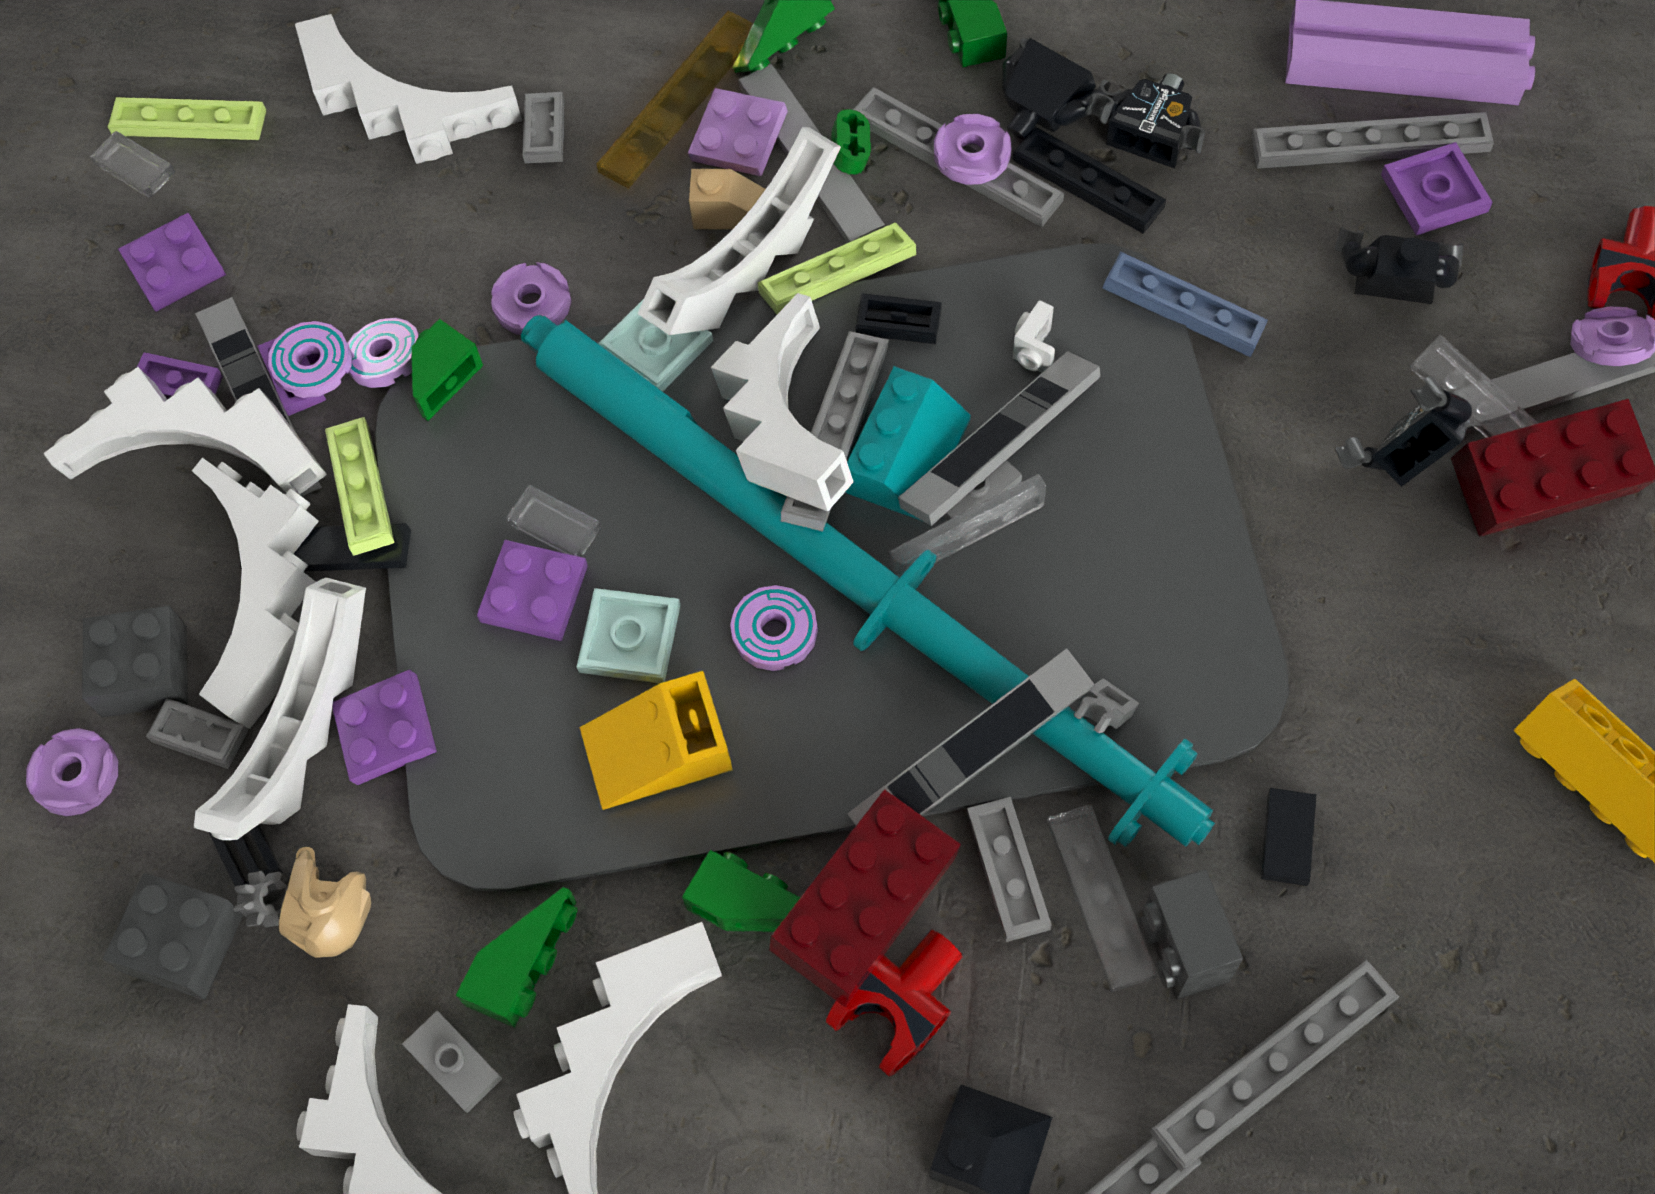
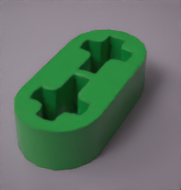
[831,109,871,175]

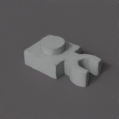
[1074,678,1140,733]

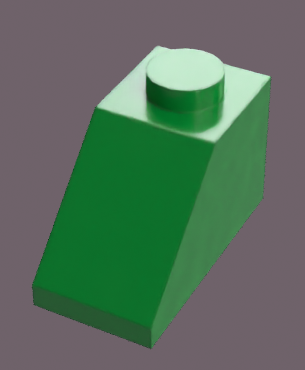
[411,319,483,421]

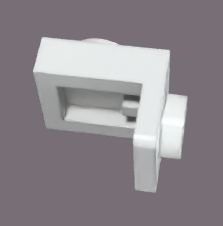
[1013,300,1055,373]

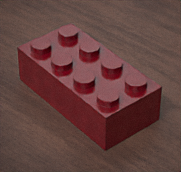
[1450,399,1655,537]
[769,789,961,1007]

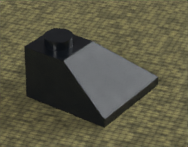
[930,1085,1053,1194]

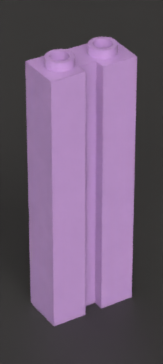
[1285,0,1535,105]

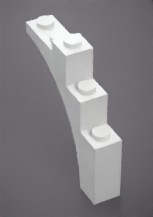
[295,14,522,164]
[638,127,841,335]
[711,293,853,511]
[44,367,327,495]
[192,458,319,729]
[194,578,366,840]
[513,922,722,1194]
[296,1004,443,1194]

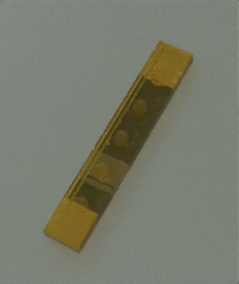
[596,10,754,189]

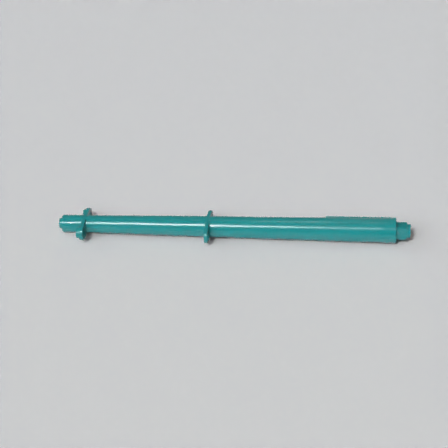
[521,315,1215,847]

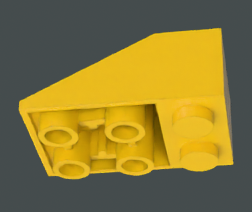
[579,671,733,810]

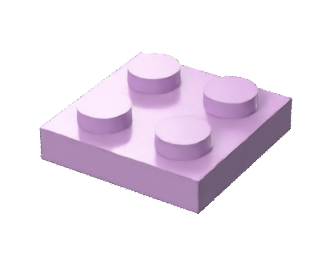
[688,88,788,176]

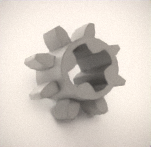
[233,871,288,928]

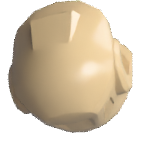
[279,847,371,958]

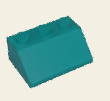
[845,366,971,521]

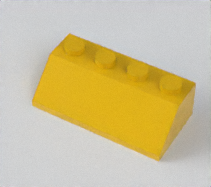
[1513,679,1655,863]

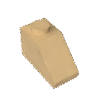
[689,169,766,229]

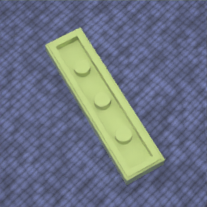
[108,97,266,140]
[757,222,916,314]
[325,417,394,556]

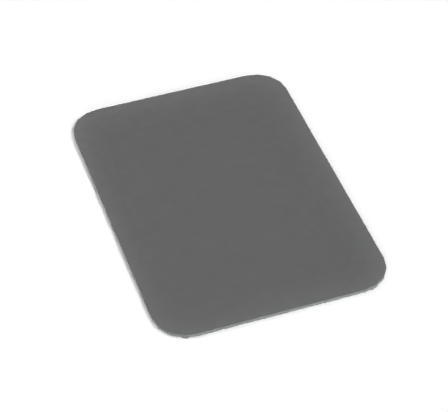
[375,244,1289,891]

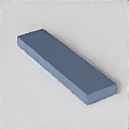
[1102,251,1268,357]

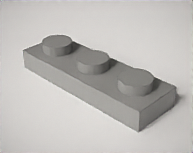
[967,797,1052,942]

